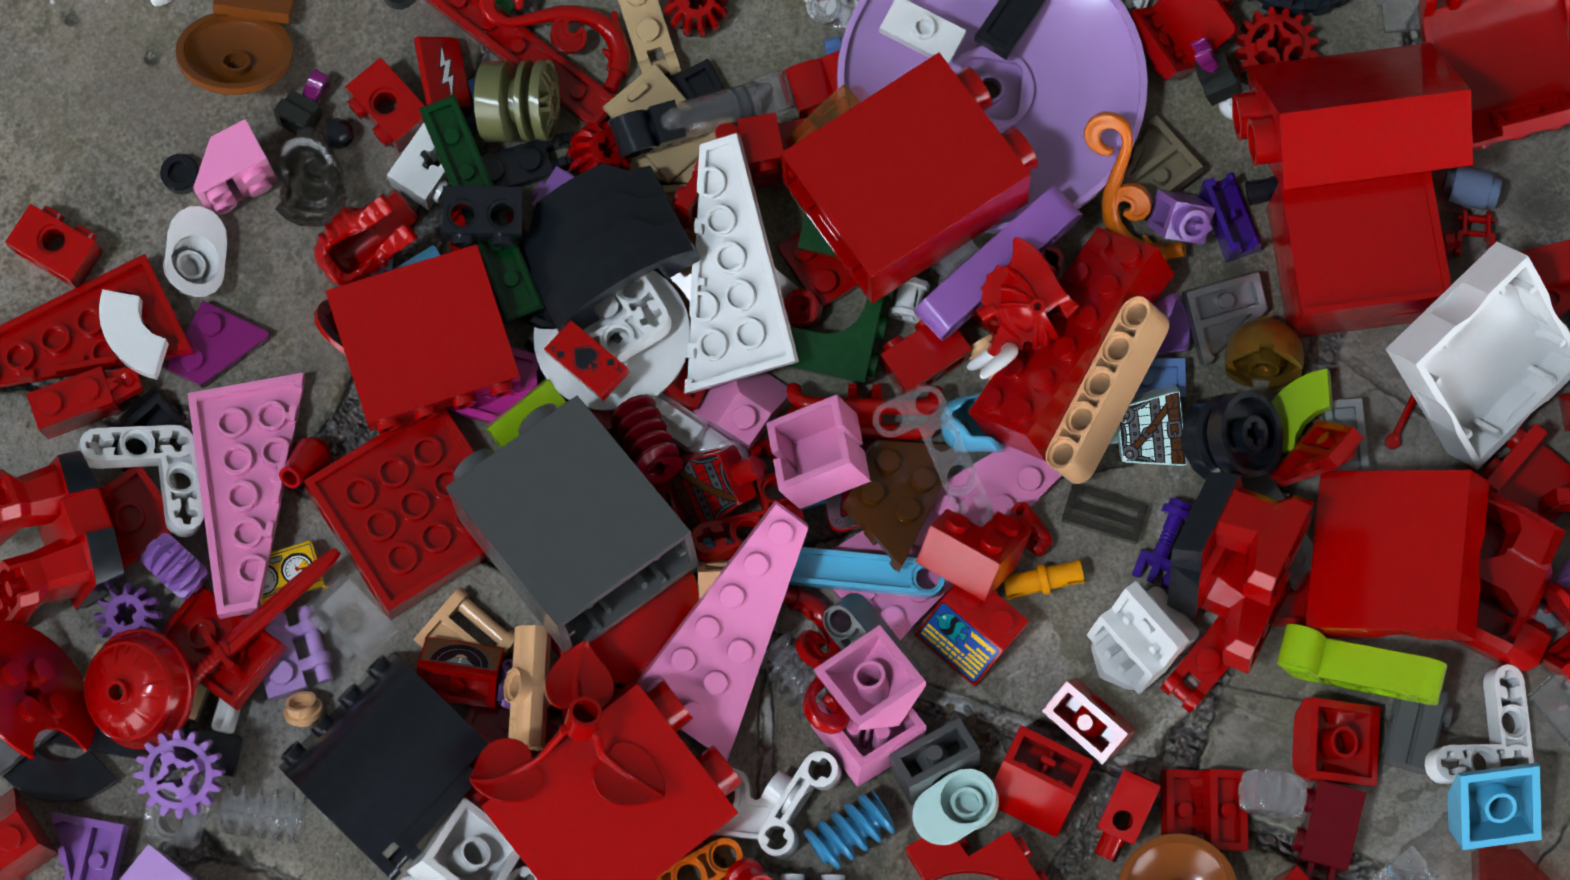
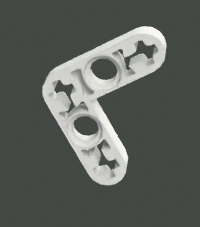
[575,275,672,379]
[77,425,204,537]
[1425,664,1534,784]

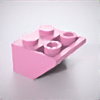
[193,119,278,215]

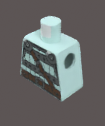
[1109,385,1187,466]

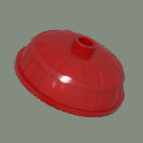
[84,629,195,750]

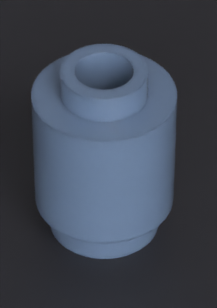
[1441,166,1502,210]

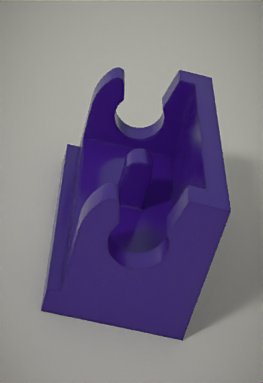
[1199,172,1263,263]

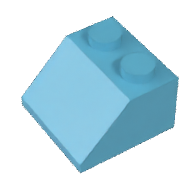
[1447,763,1542,850]

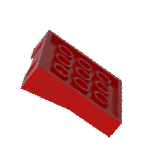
[304,408,488,621]

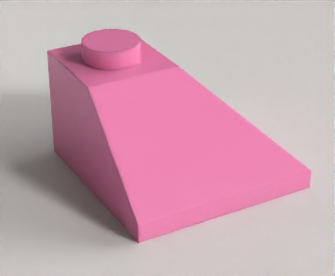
[691,372,788,454]

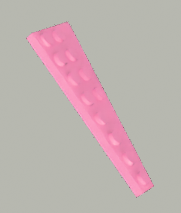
[830,445,1062,640]

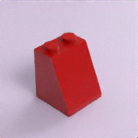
[0,787,58,880]

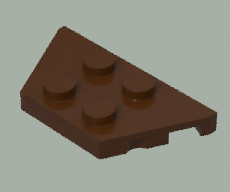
[842,440,959,572]

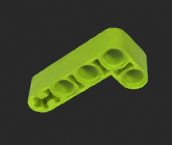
[1277,624,1447,705]

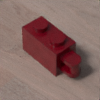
[1291,780,1367,880]

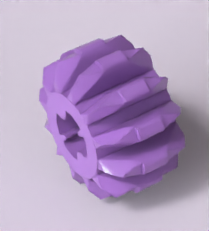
[140,533,209,599]
[94,583,164,639]

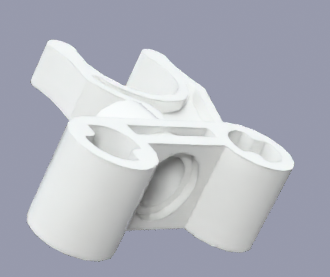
[711,751,842,859]

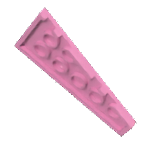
[187,372,306,619]
[637,501,809,761]

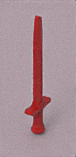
[191,548,340,691]

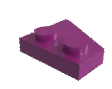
[166,300,271,388]

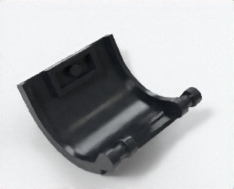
[279,653,488,880]

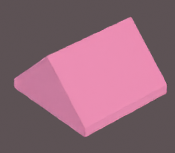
[813,625,927,730]

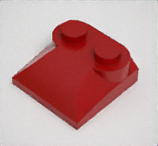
[1292,697,1381,787]

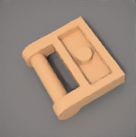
[413,587,515,659]

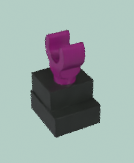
[1191,37,1243,106]
[273,69,331,141]

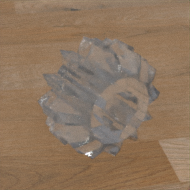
[1238,769,1308,819]

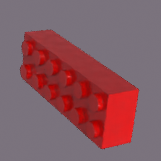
[968,227,1175,461]

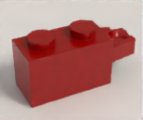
[26,366,144,440]

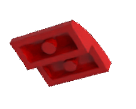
[1160,769,1249,852]

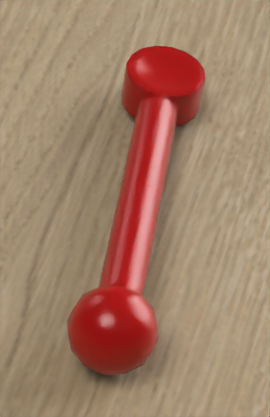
[1384,394,1417,450]

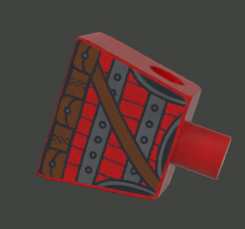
[669,445,764,532]

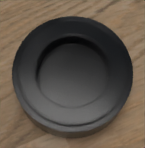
[160,154,200,195]

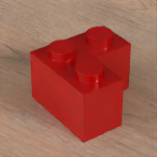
[737,112,817,188]
[916,508,1032,601]

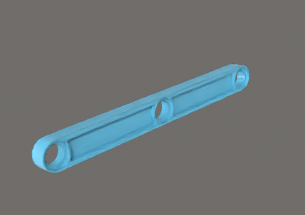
[692,538,946,598]

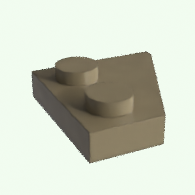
[1122,114,1203,206]

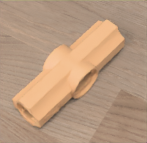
[503,625,551,751]

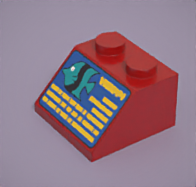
[914,585,1029,688]

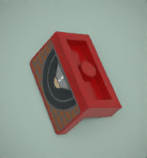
[416,637,504,708]

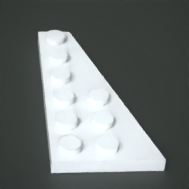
[684,133,799,394]

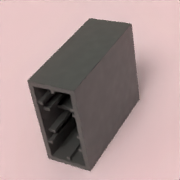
[446,395,699,653]

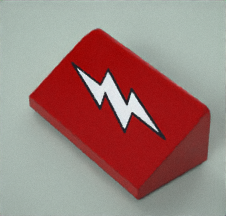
[414,36,472,112]

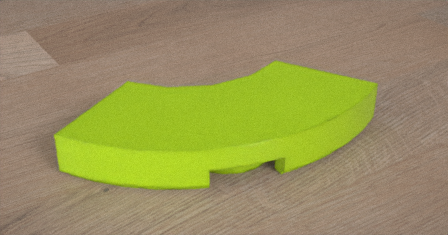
[1271,369,1333,455]

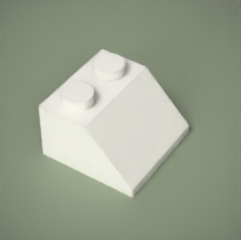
[406,797,520,880]

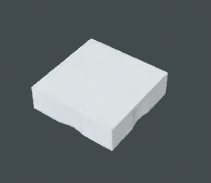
[1386,242,1570,470]

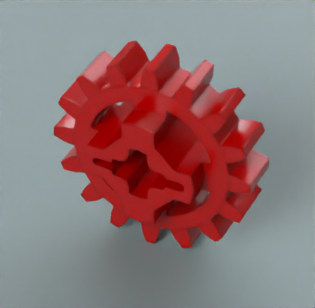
[1234,6,1319,73]

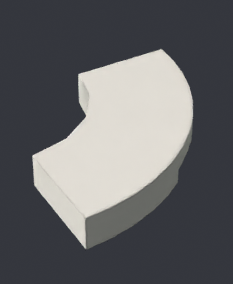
[99,289,169,380]

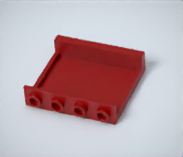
[325,244,521,434]

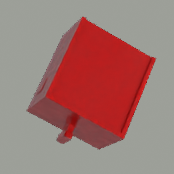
[1266,171,1456,338]

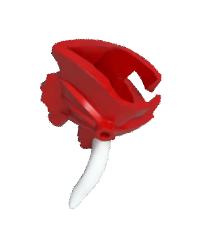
[967,237,1079,379]

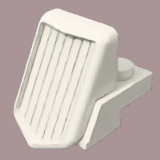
[1087,581,1199,694]

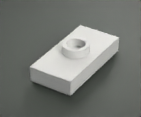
[879,0,966,64]

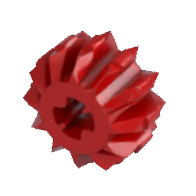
[664,0,729,38]
[565,121,633,174]

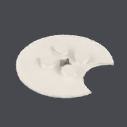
[533,270,690,411]

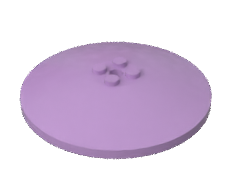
[837,0,1148,234]

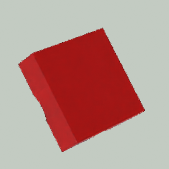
[1305,470,1490,641]

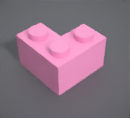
[811,701,927,787]

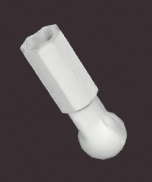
[654,393,749,460]

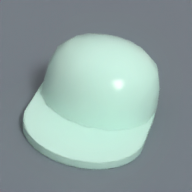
[912,769,999,845]

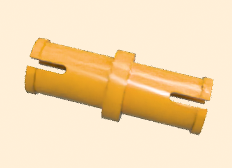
[1003,559,1085,600]

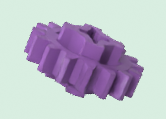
[134,728,225,819]

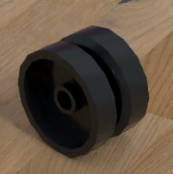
[1182,390,1284,480]

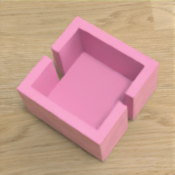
[766,394,871,509]

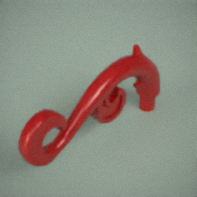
[479,0,631,93]
[783,586,849,734]

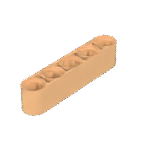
[1045,296,1169,484]

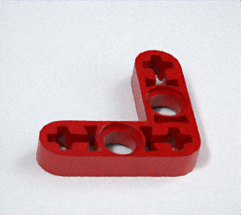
[691,440,804,563]

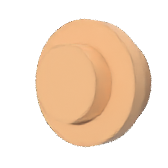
[283,691,324,727]

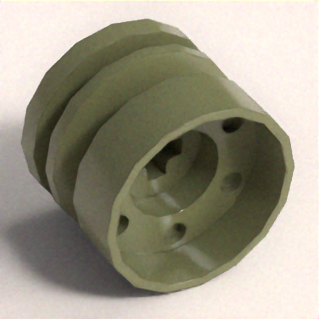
[474,60,560,142]

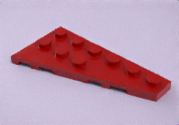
[0,254,195,388]

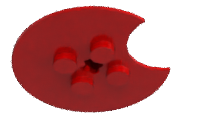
[0,620,96,760]

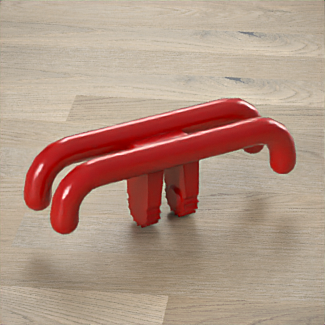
[786,382,944,440]

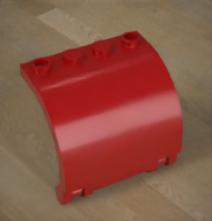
[1418,0,1570,149]

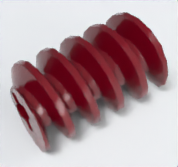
[611,394,683,485]

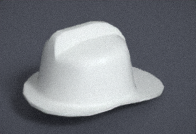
[163,206,227,297]

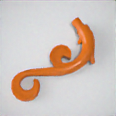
[1084,111,1186,263]

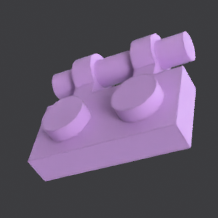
[263,604,334,702]

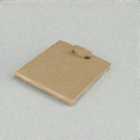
[603,63,716,183]

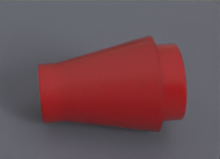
[279,437,331,488]

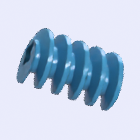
[803,789,896,870]

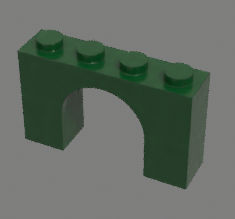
[783,213,894,385]

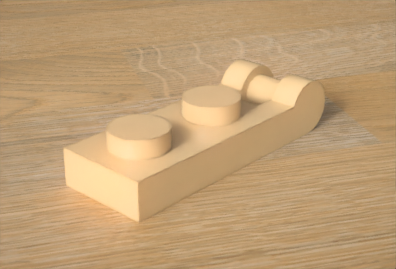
[617,0,681,76]

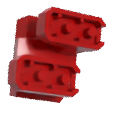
[1452,490,1566,673]

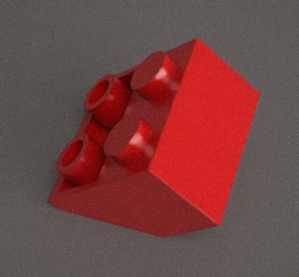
[993,725,1094,838]

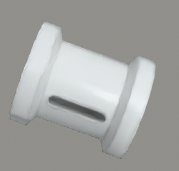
[888,277,930,324]

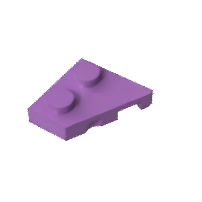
[51,812,129,880]

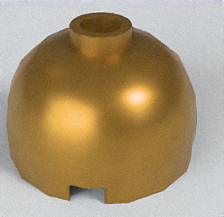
[1225,316,1304,389]

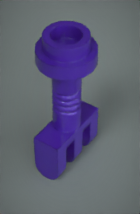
[1132,497,1192,590]

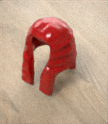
[314,189,419,286]

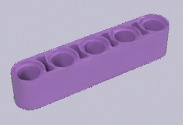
[914,186,1082,341]

